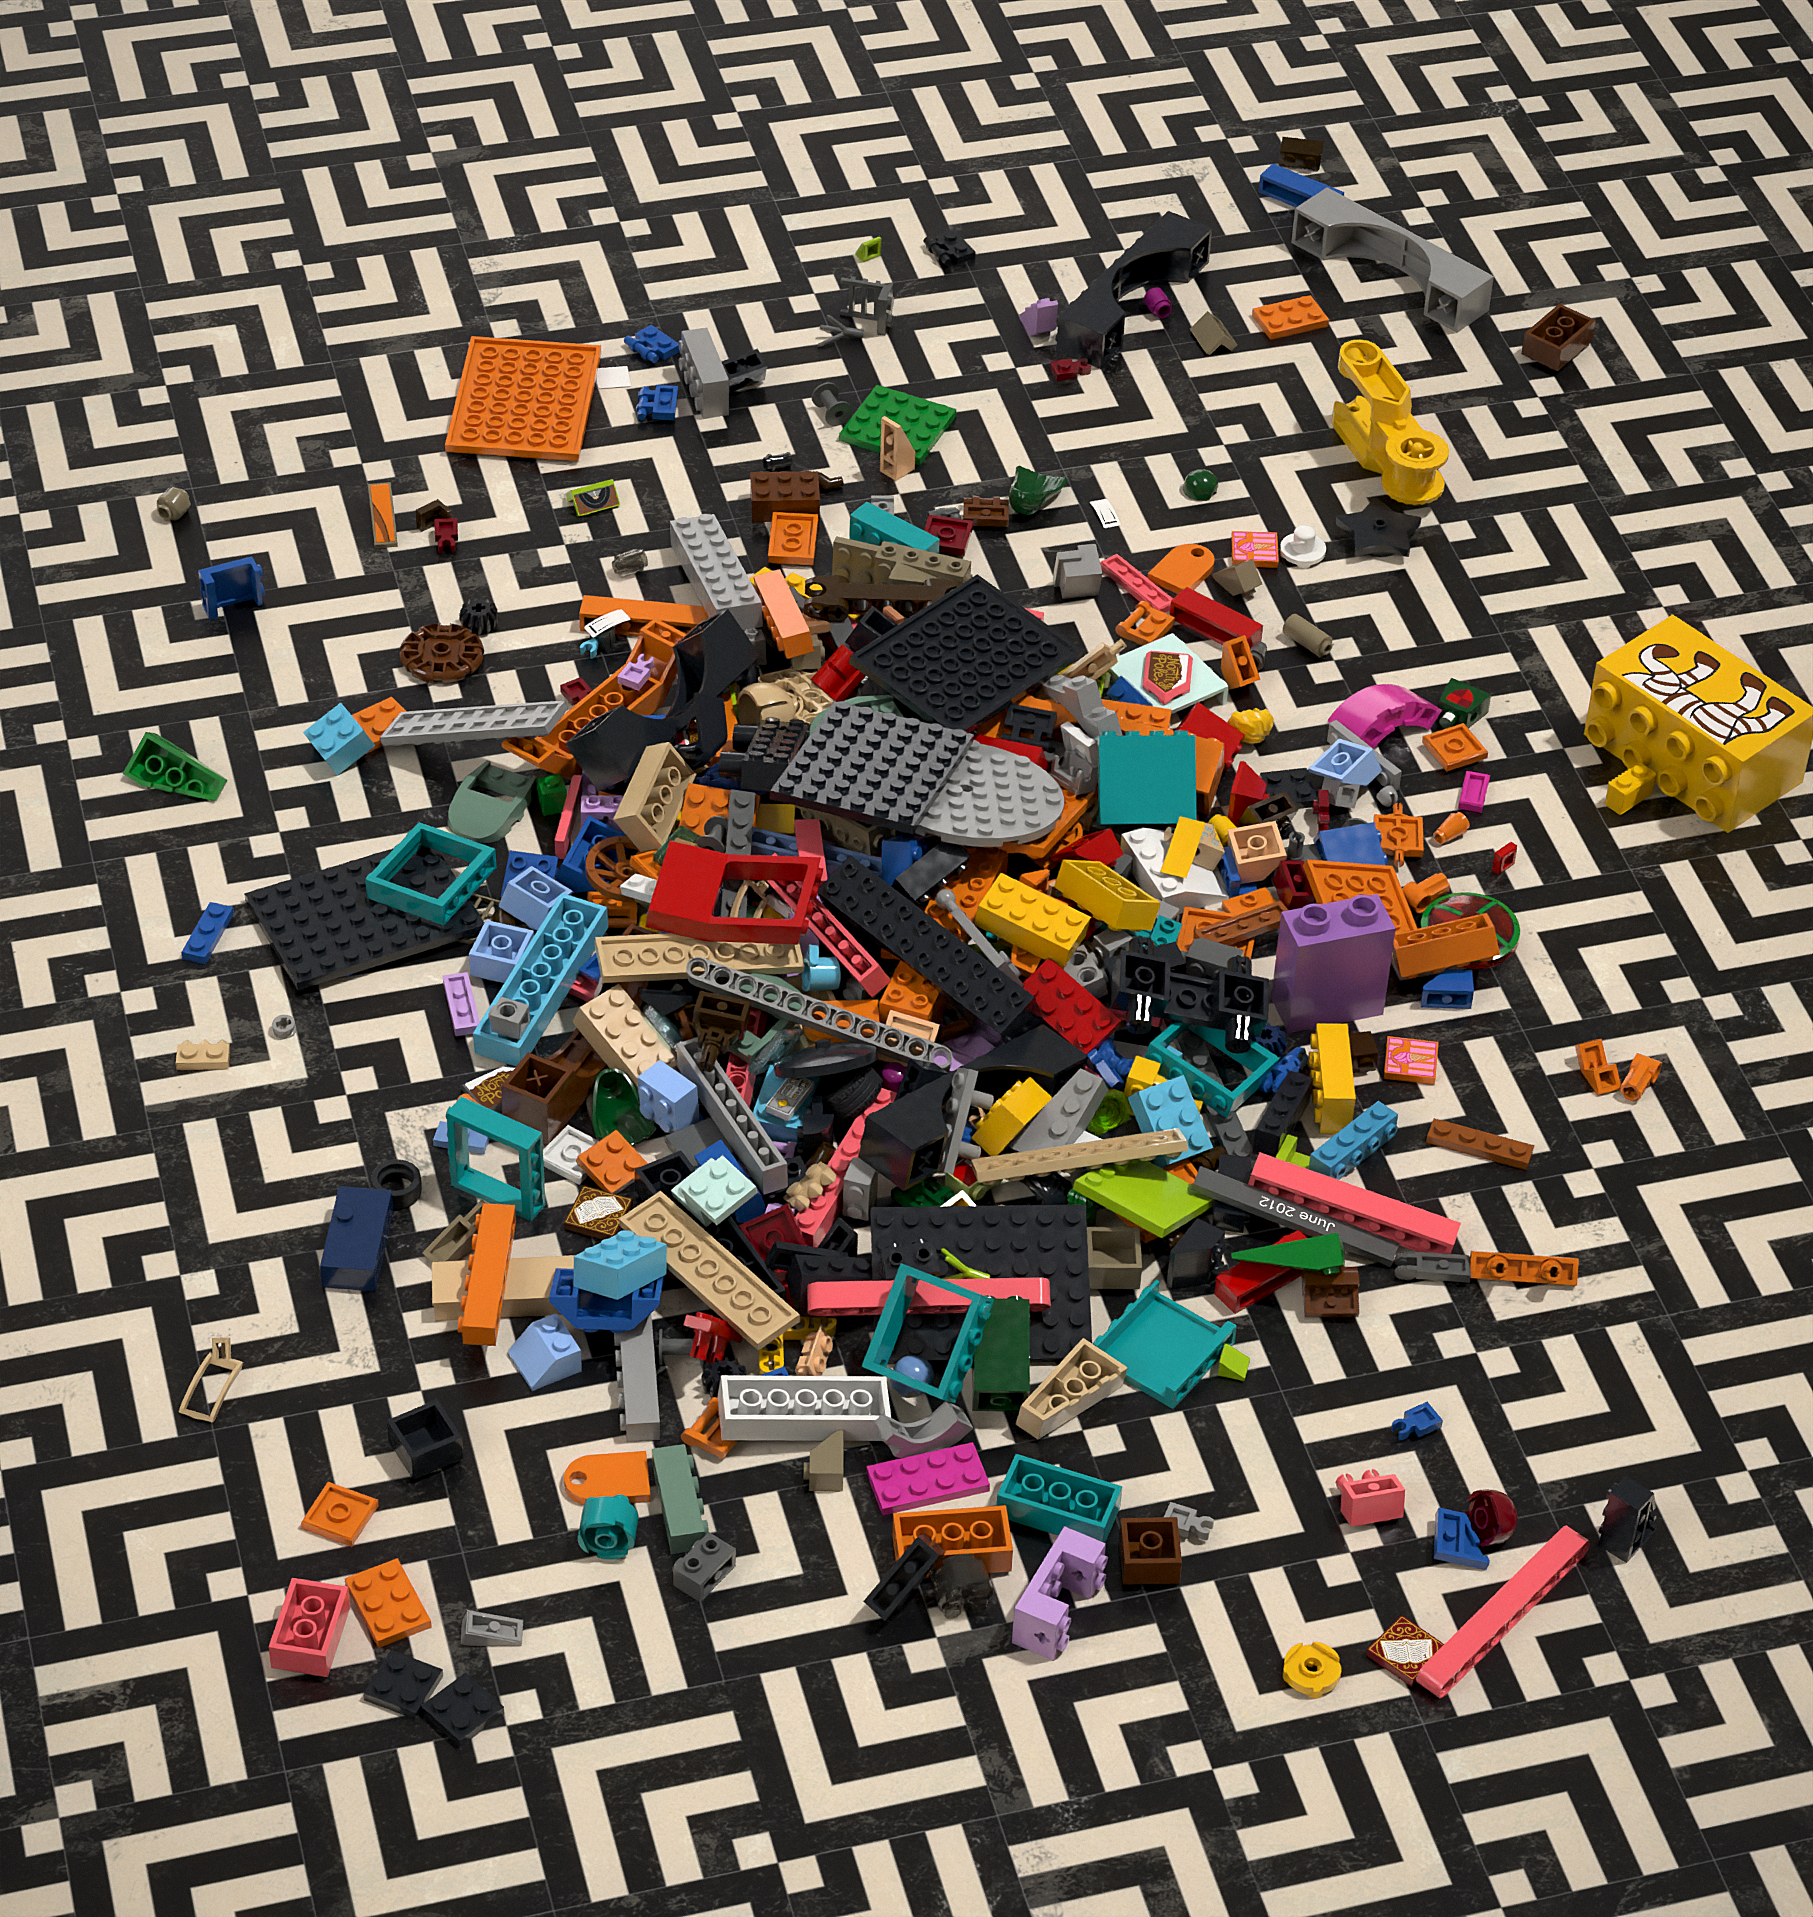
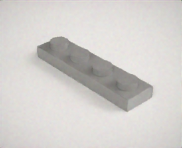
[1327,720,1402,791]

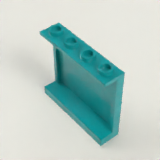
[1094,731,1197,825]
[1093,1280,1237,1409]

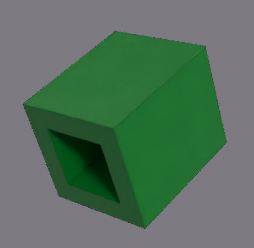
[537,774,567,816]

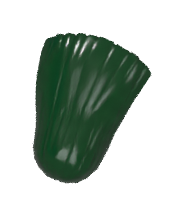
[1008,466,1068,515]
[592,1068,658,1146]

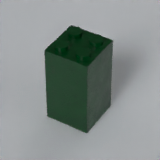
[972,1295,1030,1412]

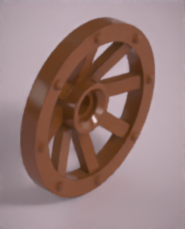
[585,836,655,902]

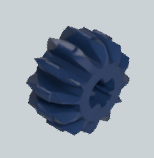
[1251,1022,1287,1060]

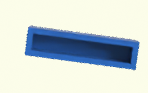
[1258,164,1344,207]

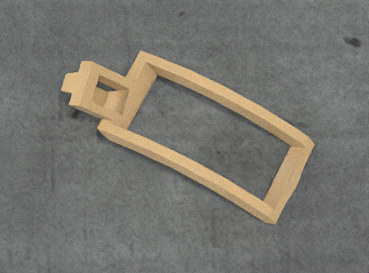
[730,880,769,918]
[179,1337,243,1422]

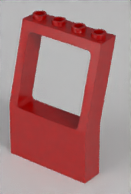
[646,841,824,945]

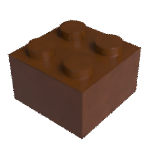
[1119,1517,1182,1585]

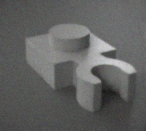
[1164,1502,1214,1540]

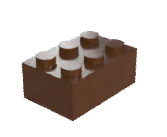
[1521,303,1596,371]
[750,471,820,522]

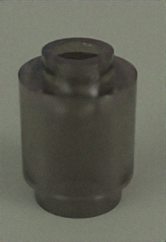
[612,549,648,577]

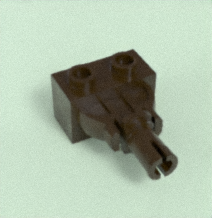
[693,991,751,1072]

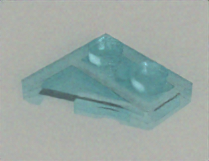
[643,1003,684,1053]

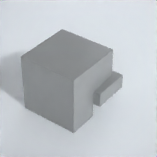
[1053,544,1103,599]

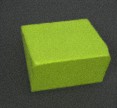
[855,236,881,262]
[1218,1344,1250,1381]

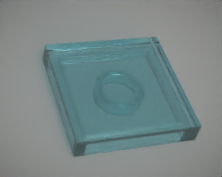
[747,1027,803,1075]

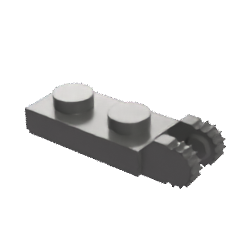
[1395,1252,1471,1283]

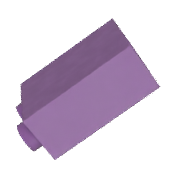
[1271,894,1396,1033]

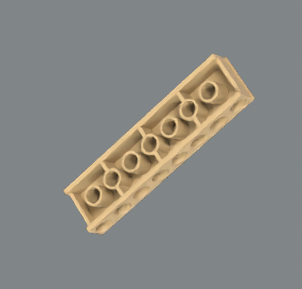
[432,1255,575,1321]

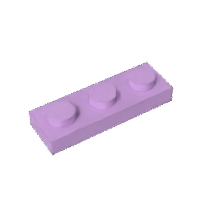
[443,972,480,1036]

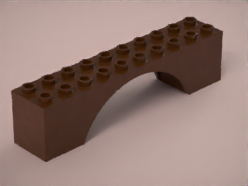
[501,923,676,1146]

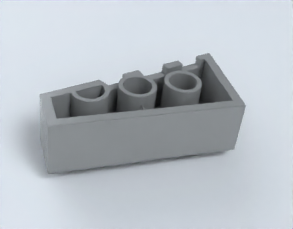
[1007,1068,1108,1174]

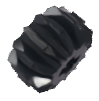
[459,597,499,636]
[701,1356,747,1398]

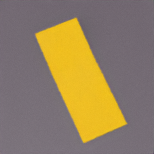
[1160,816,1206,878]

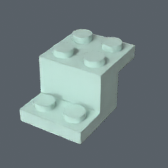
[671,1155,758,1227]

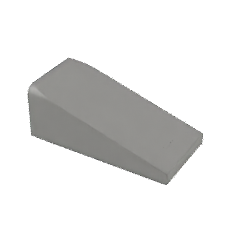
[461,1610,523,1646]

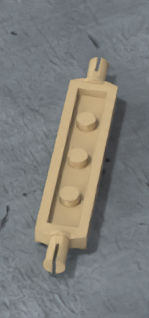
[1032,639,1127,703]

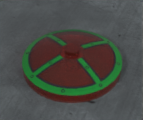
[1420,892,1520,969]

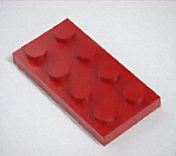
[1023,958,1122,1058]

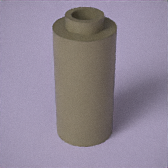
[1283,614,1333,657]

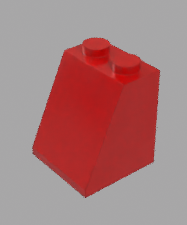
[1175,702,1244,772]

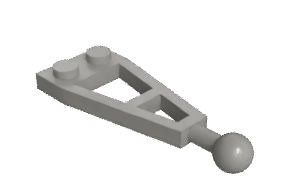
[936,889,1024,987]

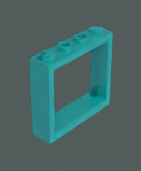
[365,822,497,926]
[1144,1021,1280,1118]
[445,1096,545,1222]
[862,1264,994,1403]

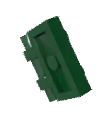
[891,1176,955,1207]

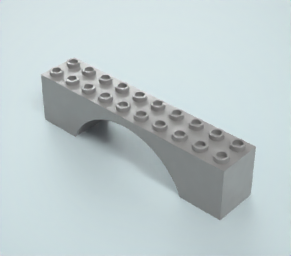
[1291,187,1494,333]

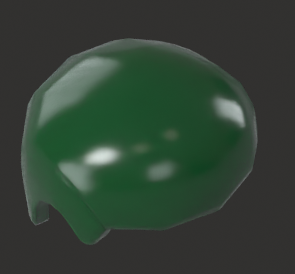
[1183,469,1219,501]

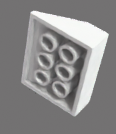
[1121,828,1229,914]

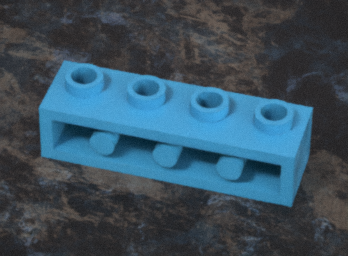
[1309,1101,1398,1180]

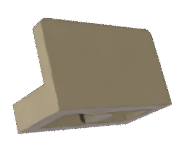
[1190,311,1237,355]

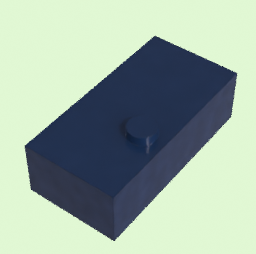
[320,1186,393,1292]

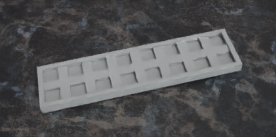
[380,700,568,747]

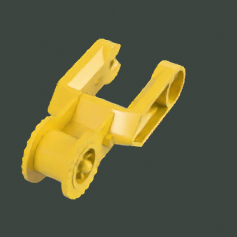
[1331,340,1449,505]

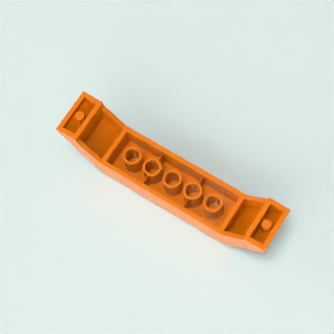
[501,618,686,780]

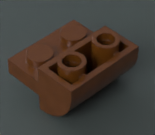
[1301,1267,1360,1317]

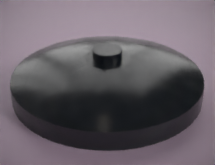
[773,1039,878,1078]

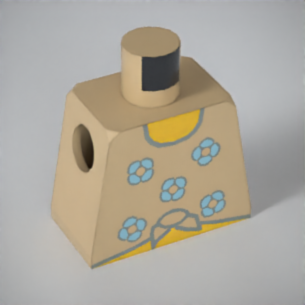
[1164,823,1225,871]

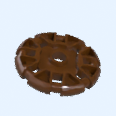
[399,623,484,684]

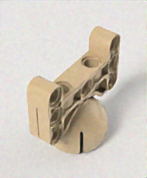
[736,668,835,730]

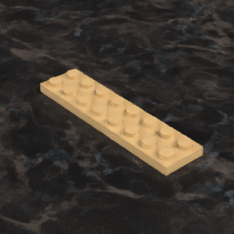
[594,933,805,983]
[971,1128,1188,1185]
[619,1191,800,1350]

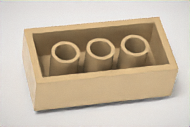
[613,742,696,852]
[572,984,678,1096]

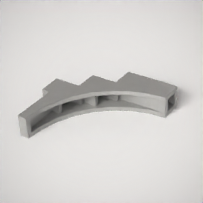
[1042,675,1123,743]

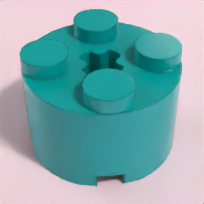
[578,1495,639,1559]

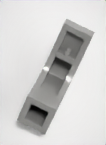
[875,1401,973,1458]

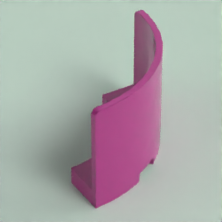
[1328,684,1442,749]

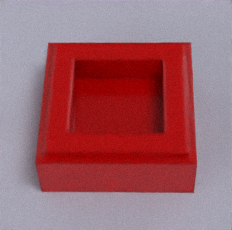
[1492,842,1517,875]

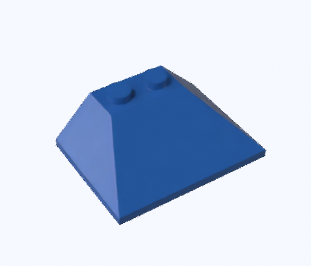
[549,1268,664,1333]

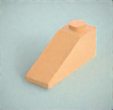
[880,416,915,481]

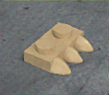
[176,1039,230,1070]
[783,1161,836,1211]

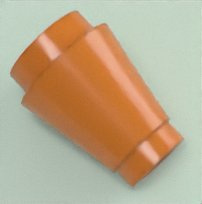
[1433,812,1470,845]

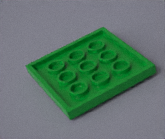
[839,385,957,466]

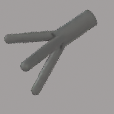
[817,315,864,347]

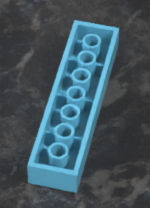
[473,893,608,1067]

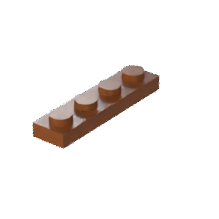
[1193,900,1288,945]
[1426,1118,1534,1170]

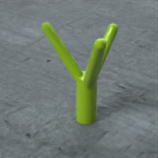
[941,1248,990,1279]

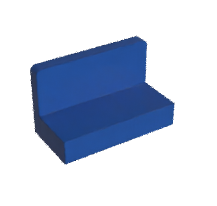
[1219,847,1257,899]

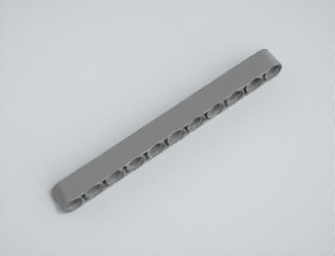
[686,957,953,1072]

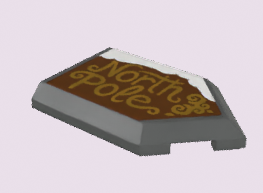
[460,1065,516,1114]

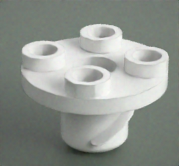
[1280,525,1326,569]

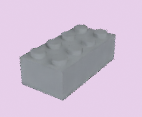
[678,328,729,419]

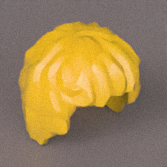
[1227,708,1274,744]

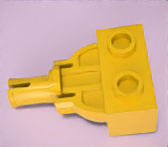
[1119,1055,1203,1116]

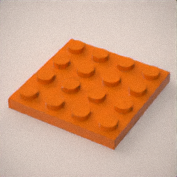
[1303,860,1417,934]

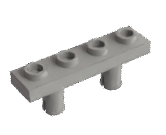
[940,1067,994,1174]

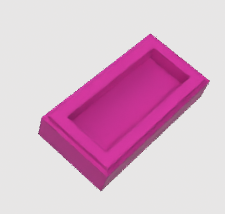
[1458,771,1490,813]

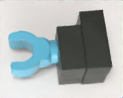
[580,619,616,659]

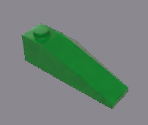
[123,732,228,801]
[1231,1233,1346,1275]

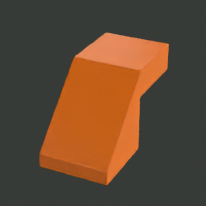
[1575,1039,1621,1095]

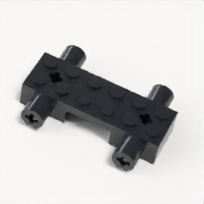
[719,717,810,791]
[1111,936,1269,1054]

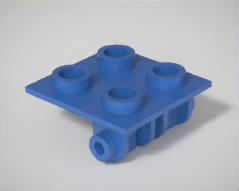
[501,850,559,897]

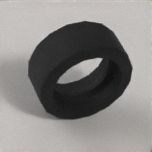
[371,1159,422,1210]

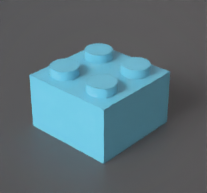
[303,703,375,776]

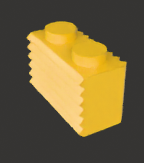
[1605,762,1657,815]

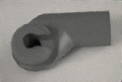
[926,507,961,519]

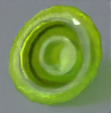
[1087,1089,1132,1137]

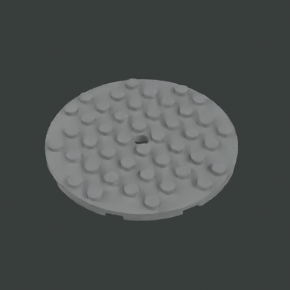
[915,740,1064,847]

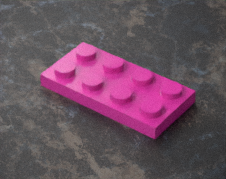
[866,1442,990,1516]

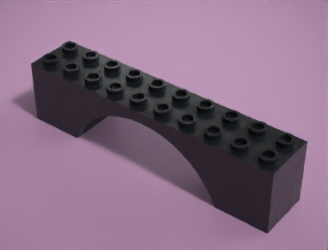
[1055,211,1212,369]
[565,609,760,792]
[817,855,1045,1048]
[858,1024,1088,1191]

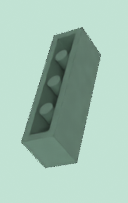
[652,1444,709,1554]

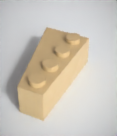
[1016,1338,1128,1439]

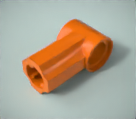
[1402,873,1450,913]
[1620,1053,1662,1101]

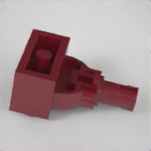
[1273,861,1317,910]

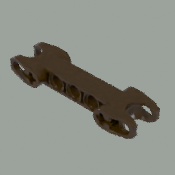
[804,575,963,621]

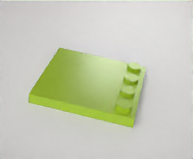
[1073,1158,1215,1238]

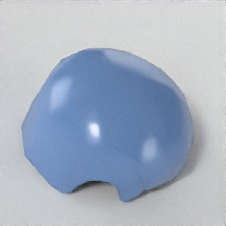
[890,1356,935,1396]

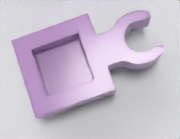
[617,654,654,691]

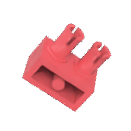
[1335,1469,1405,1527]

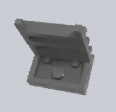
[840,276,894,336]

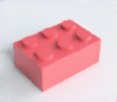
[269,1578,350,1677]

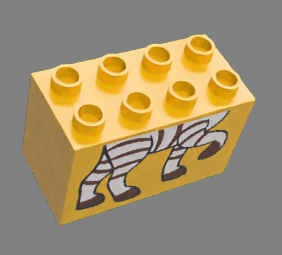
[1584,614,1813,833]

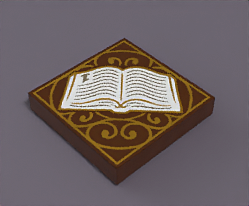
[564,1186,633,1240]

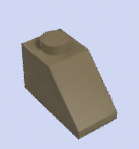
[1212,559,1263,597]
[804,1430,843,1491]

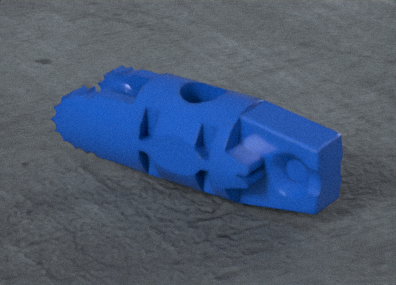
[1259,1047,1308,1094]

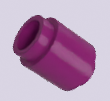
[1144,288,1172,319]

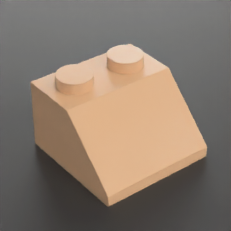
[1228,821,1287,884]

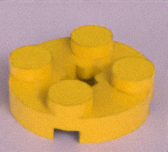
[1283,1642,1341,1699]

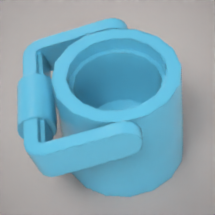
[801,944,841,991]

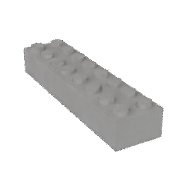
[670,514,763,630]

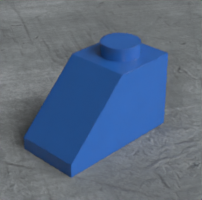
[1420,969,1474,1009]

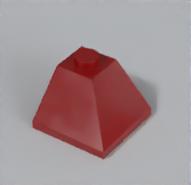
[1228,761,1270,827]
[1049,828,1124,868]

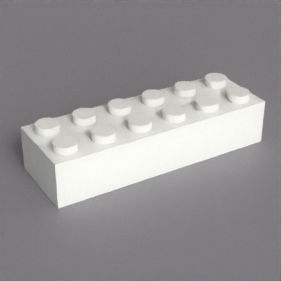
[717,1375,891,1441]

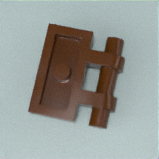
[963,496,1009,527]

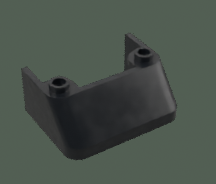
[686,692,728,770]

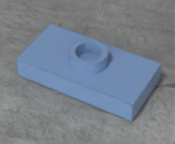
[433,1121,490,1154]

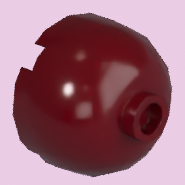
[1464,1489,1518,1547]

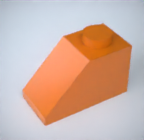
[1221,635,1260,690]

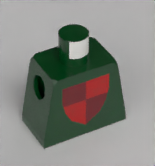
[1437,678,1491,729]

